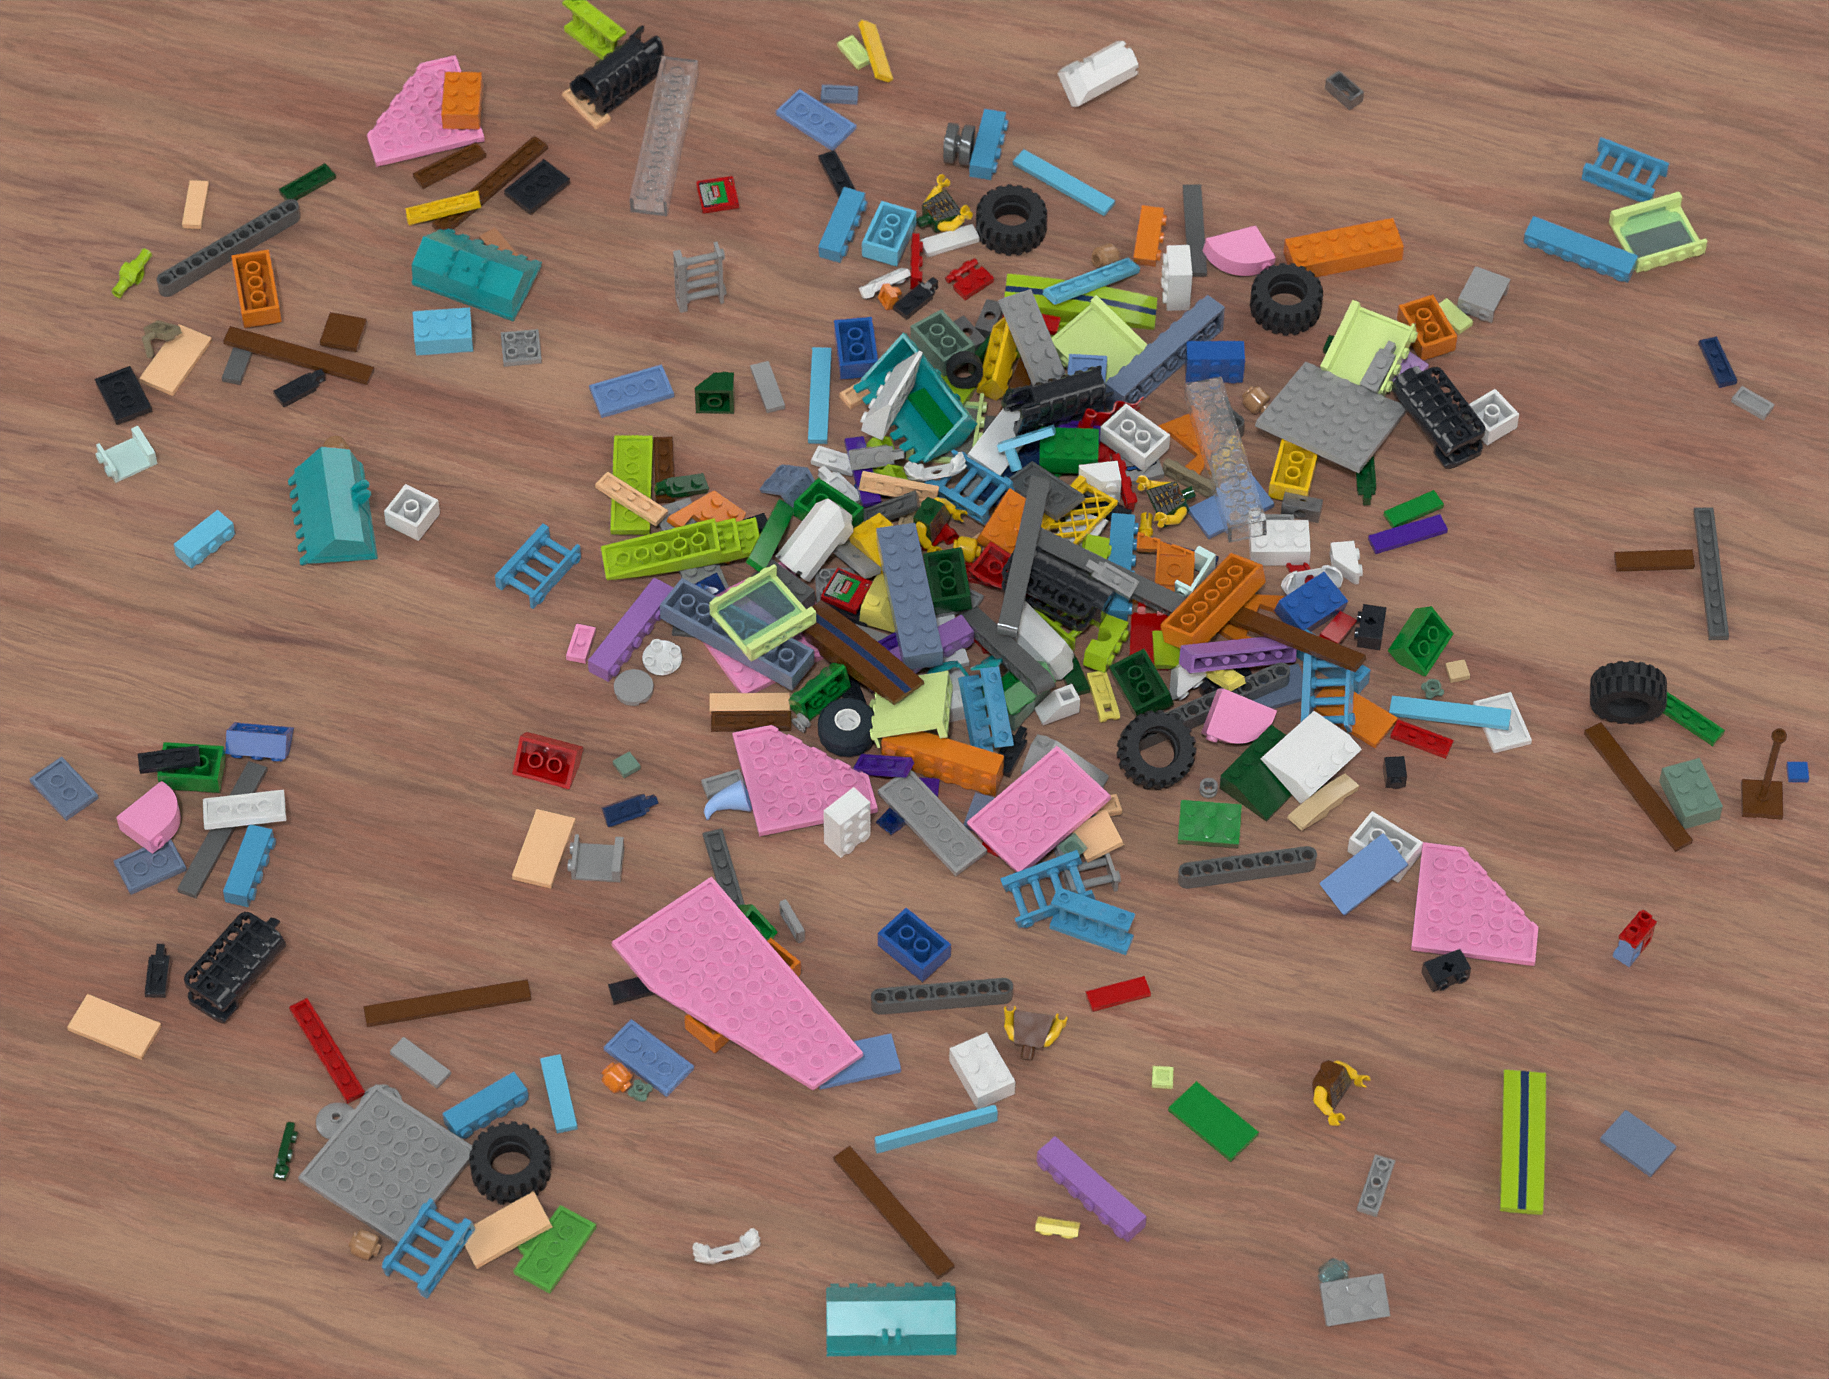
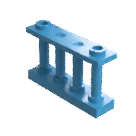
[1581,137,1669,202]
[924,449,1015,525]
[495,524,581,609]
[1301,653,1355,732]
[958,667,1014,752]
[1000,850,1096,928]
[1049,887,1135,955]
[382,1198,475,1299]

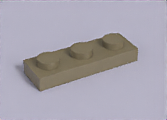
[1163,458,1217,499]

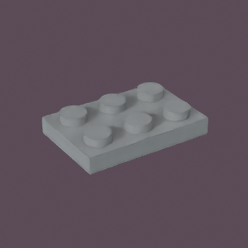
[1319,1273,1390,1326]

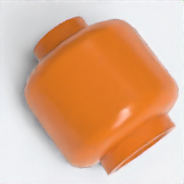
[601,1062,632,1093]

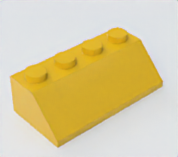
[976,317,1017,401]

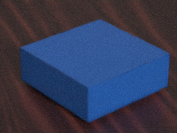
[1786,762,1809,782]

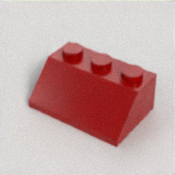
[512,732,583,789]

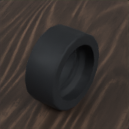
[946,351,983,389]

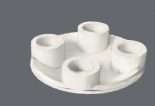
[642,639,682,675]

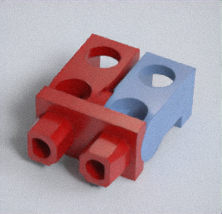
[1612,910,1657,967]

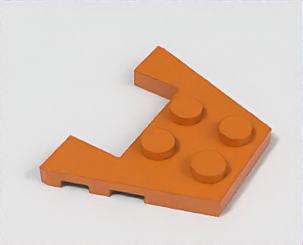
[1158,411,1224,475]
[666,490,746,565]
[1133,532,1195,605]
[1217,594,1285,640]

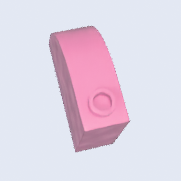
[1203,226,1276,276]
[1201,688,1277,744]
[116,781,181,854]

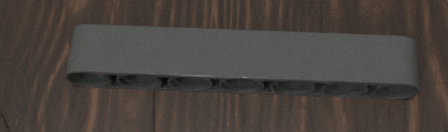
[1178,846,1317,889]
[871,978,1013,1015]

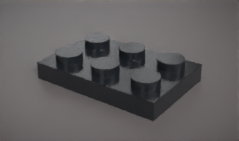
[504,159,570,215]
[94,366,152,425]

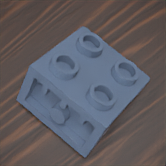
[759,464,815,508]

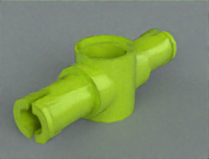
[111,248,152,298]

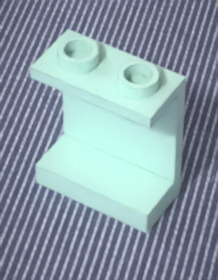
[95,426,157,483]
[1175,545,1216,598]

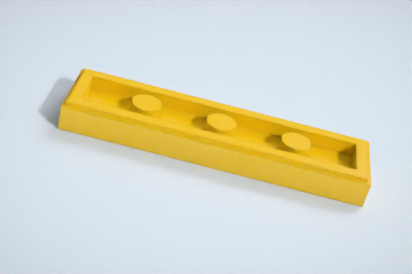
[858,20,893,83]
[405,191,481,225]

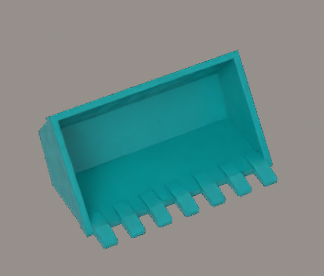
[411,228,542,322]
[853,333,978,463]

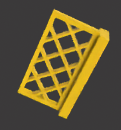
[1041,475,1118,545]

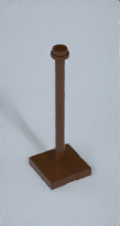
[1741,728,1787,820]

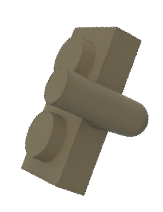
[142,320,182,358]

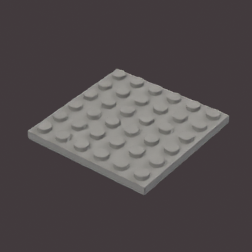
[1255,361,1407,473]
[298,1084,472,1244]

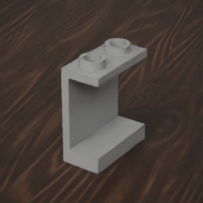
[1457,266,1511,323]
[568,834,624,883]

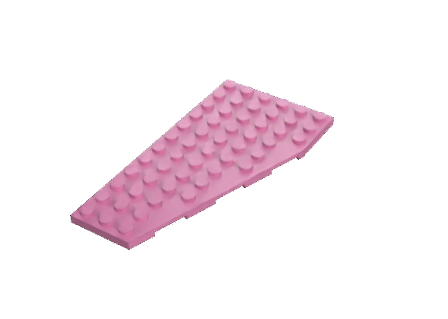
[612,877,863,1090]

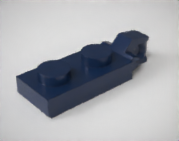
[601,793,659,827]

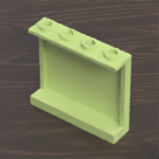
[1051,295,1147,387]
[1320,300,1418,397]
[870,671,953,748]

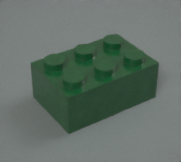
[923,547,972,615]
[1109,649,1174,717]

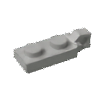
[1360,341,1397,394]
[849,445,904,470]
[1084,559,1139,600]

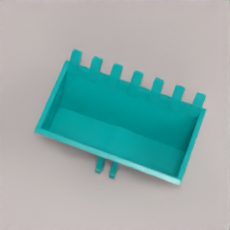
[826,1282,956,1356]

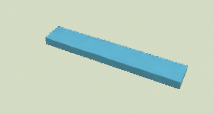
[1013,149,1115,216]
[1043,257,1140,305]
[808,347,831,444]
[1389,696,1511,730]
[875,1105,998,1154]

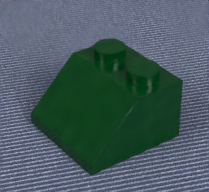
[695,371,735,414]

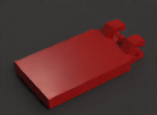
[1129,602,1169,671]

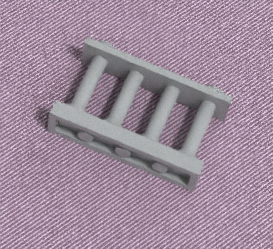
[673,242,727,313]
[1053,813,1121,894]

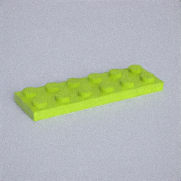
[610,435,653,535]

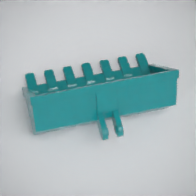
[288,447,378,566]

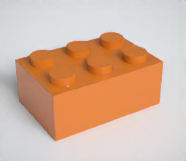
[441,72,483,129]
[1397,294,1457,361]
[976,488,1026,555]

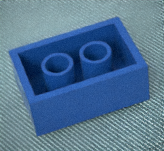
[834,317,878,379]
[1185,341,1245,383]
[1274,572,1348,632]
[878,908,951,982]

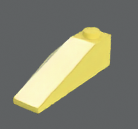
[859,574,895,633]

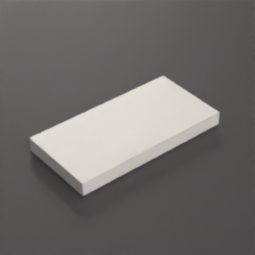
[967,409,1024,476]
[203,790,286,830]

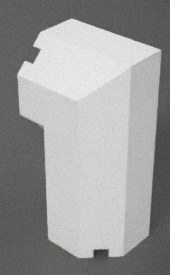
[1058,41,1138,107]
[776,499,853,582]
[997,601,1074,680]

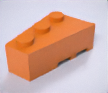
[1133,205,1167,267]

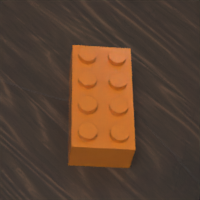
[231,249,282,328]

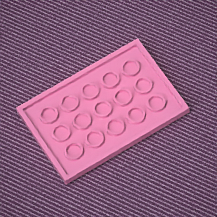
[966,746,1111,872]

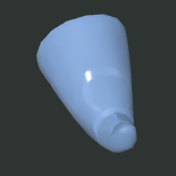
[704,779,752,820]

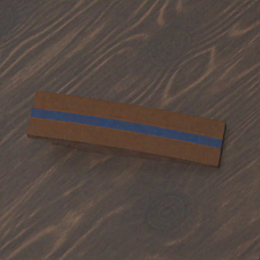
[801,601,924,705]

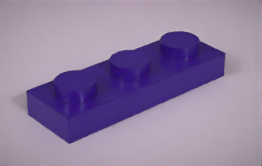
[853,754,914,778]

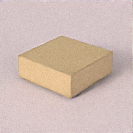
[1445,659,1470,683]

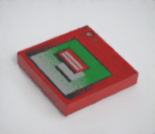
[696,176,739,214]
[820,568,873,614]

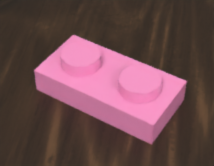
[566,624,596,664]

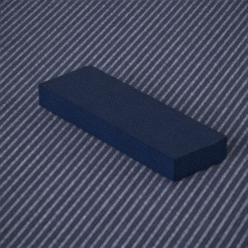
[1698,336,1737,388]

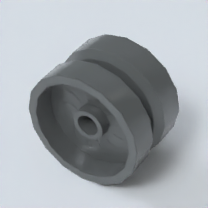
[943,122,975,166]

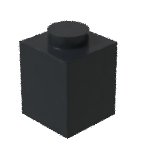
[1383,756,1407,789]

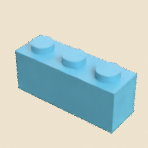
[174,510,235,569]

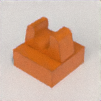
[877,283,902,311]

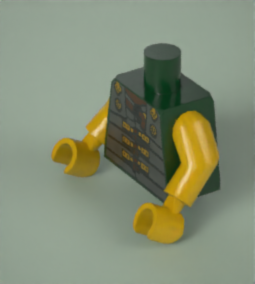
[916,174,973,233]
[1136,475,1196,528]
[913,497,968,553]

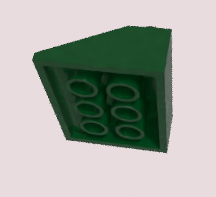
[1219,725,1292,822]

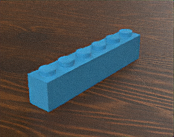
[1524,216,1638,283]
[1106,513,1138,621]

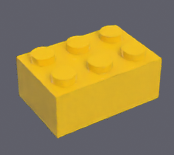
[1269,439,1319,502]

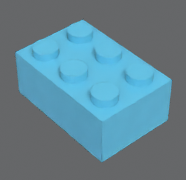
[862,201,917,266]
[413,307,473,356]

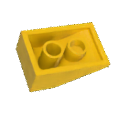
[849,513,894,574]

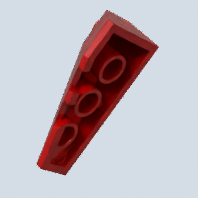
[968,541,1038,600]

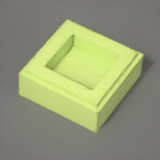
[1152,1066,1173,1089]

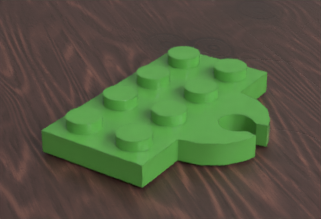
[513,1205,596,1294]

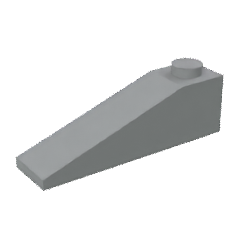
[1021,734,1109,788]

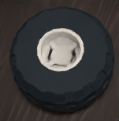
[818,698,875,757]

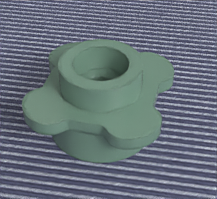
[1421,679,1444,699]
[628,1079,652,1102]

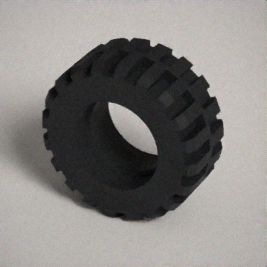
[976,184,1047,256]
[1250,263,1323,336]
[1590,661,1667,725]
[1116,710,1197,790]
[469,1121,552,1205]

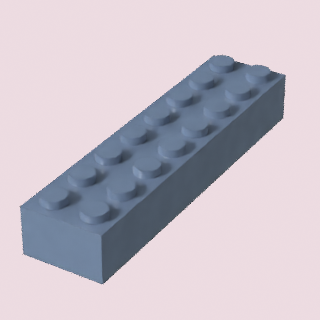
[1105,295,1225,411]
[876,523,943,669]
[660,578,814,691]

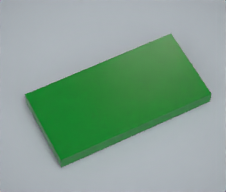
[1168,1081,1259,1162]

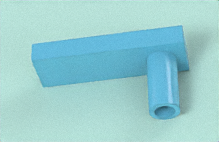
[997,425,1056,472]

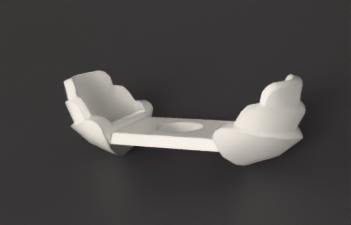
[904,452,967,482]
[1281,565,1343,595]
[692,1228,760,1264]

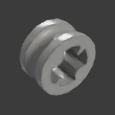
[791,713,811,733]
[1199,778,1218,798]

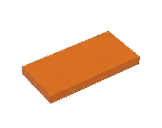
[1314,686,1398,748]

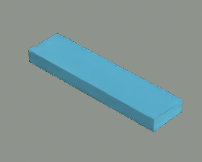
[540,1054,577,1133]

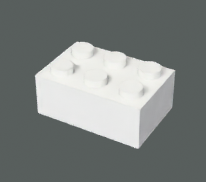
[1161,245,1192,311]
[1100,404,1170,472]
[1248,520,1311,566]
[824,787,870,858]
[1347,811,1423,882]
[949,1032,1015,1109]

